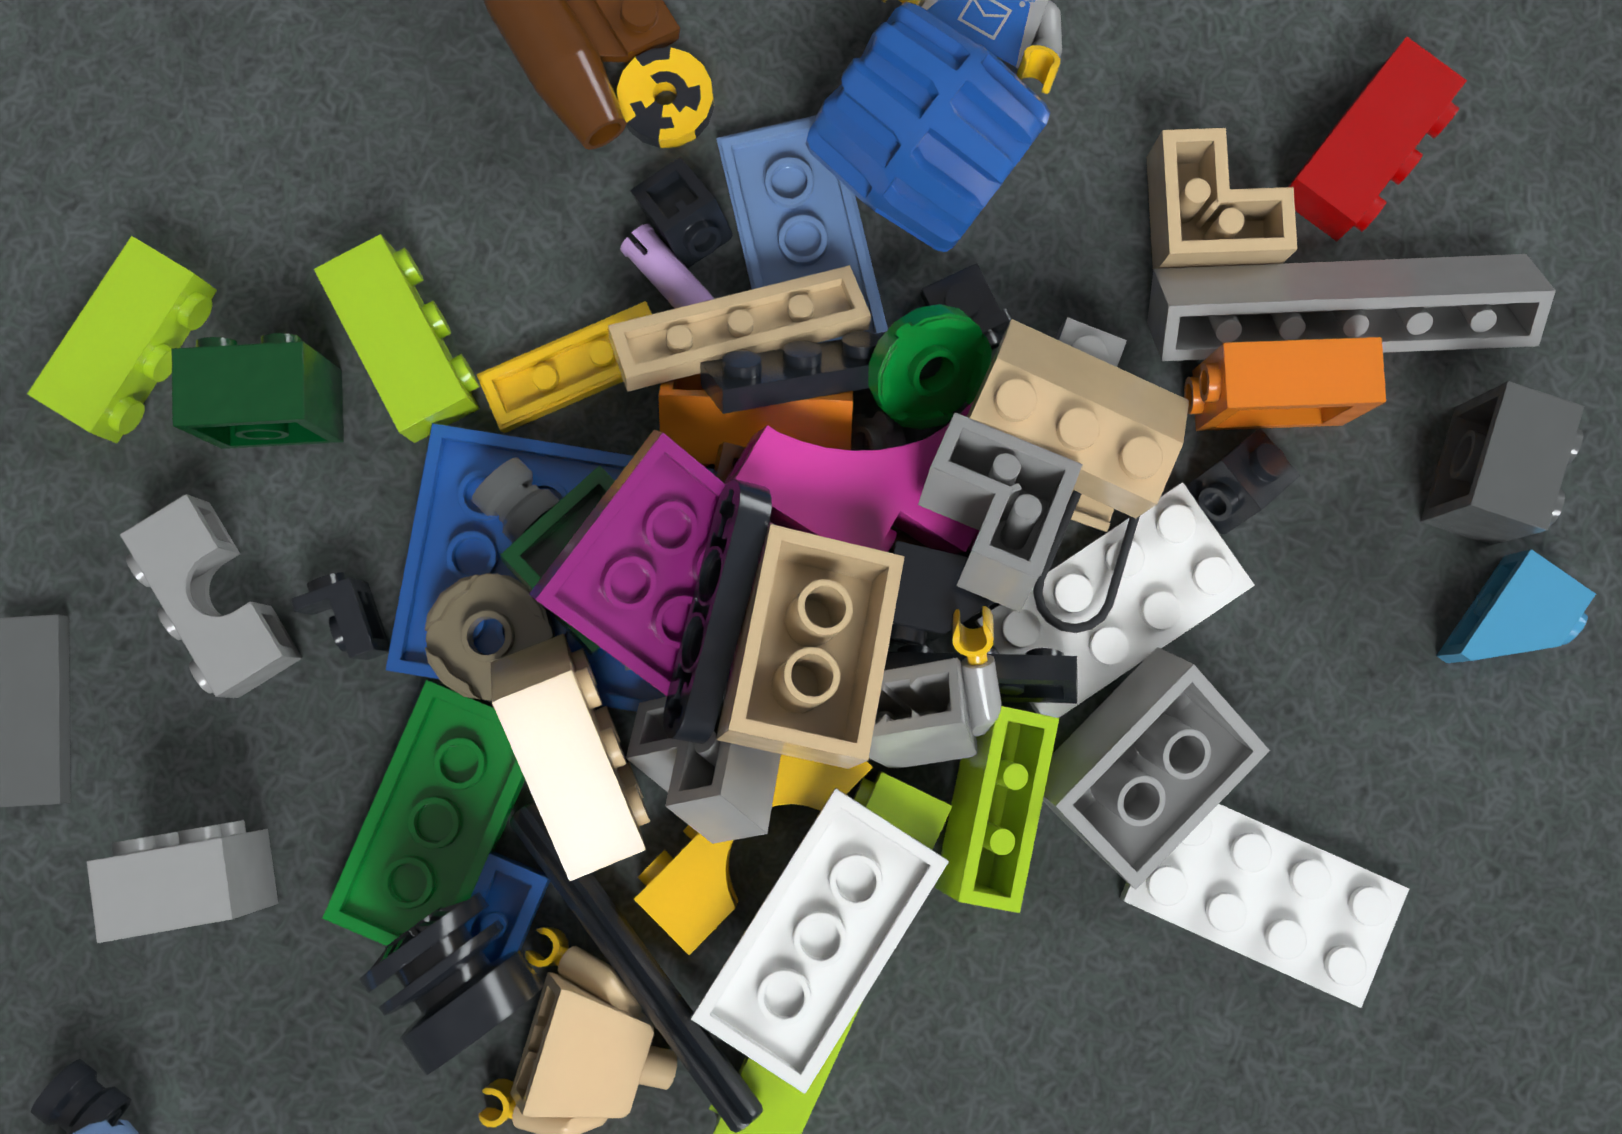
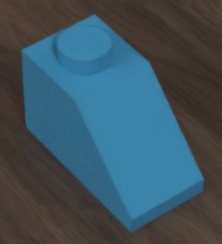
[1436,549,1596,663]

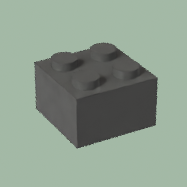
[1420,381,1585,545]

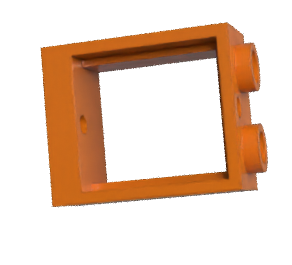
[1184,337,1386,431]

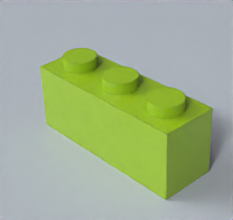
[314,234,480,443]
[27,236,217,443]
[934,706,1059,913]

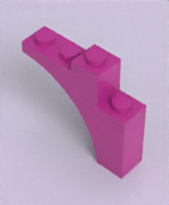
[724,401,979,554]

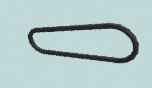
[1033,490,1140,633]

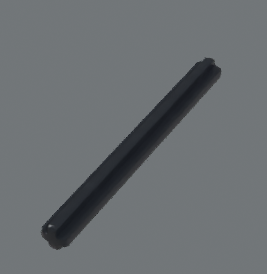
[510,802,763,1133]

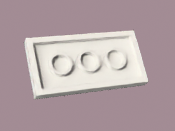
[975,482,1255,718]
[691,788,949,1094]
[1119,804,1409,1008]

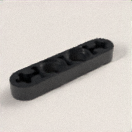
[663,479,772,744]

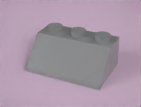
[1043,647,1270,890]

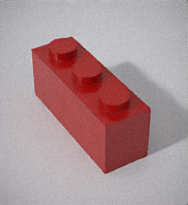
[1288,37,1467,242]

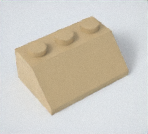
[967,319,1189,519]

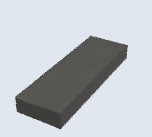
[0,614,71,807]

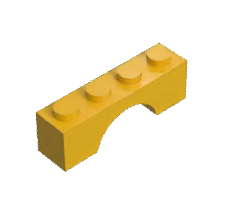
[634,754,873,955]

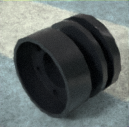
[359,892,544,1075]

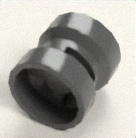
[472,457,560,543]

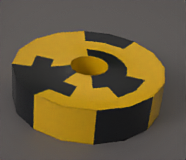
[617,47,714,148]

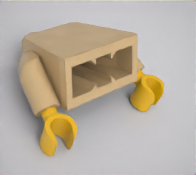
[479,927,677,1134]

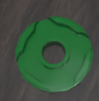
[868,304,992,430]

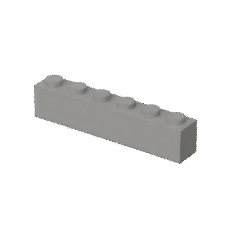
[1147,254,1556,361]

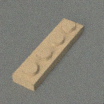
[608,265,871,392]

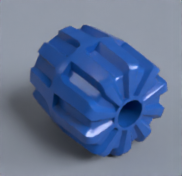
[806,2,1051,252]

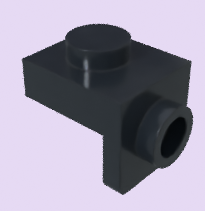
[1186,428,1300,534]

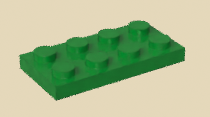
[322,680,525,946]

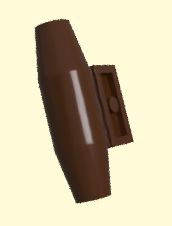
[483,0,680,150]

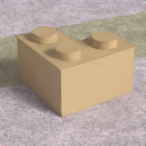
[1146,128,1297,269]

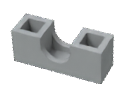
[120,494,302,698]

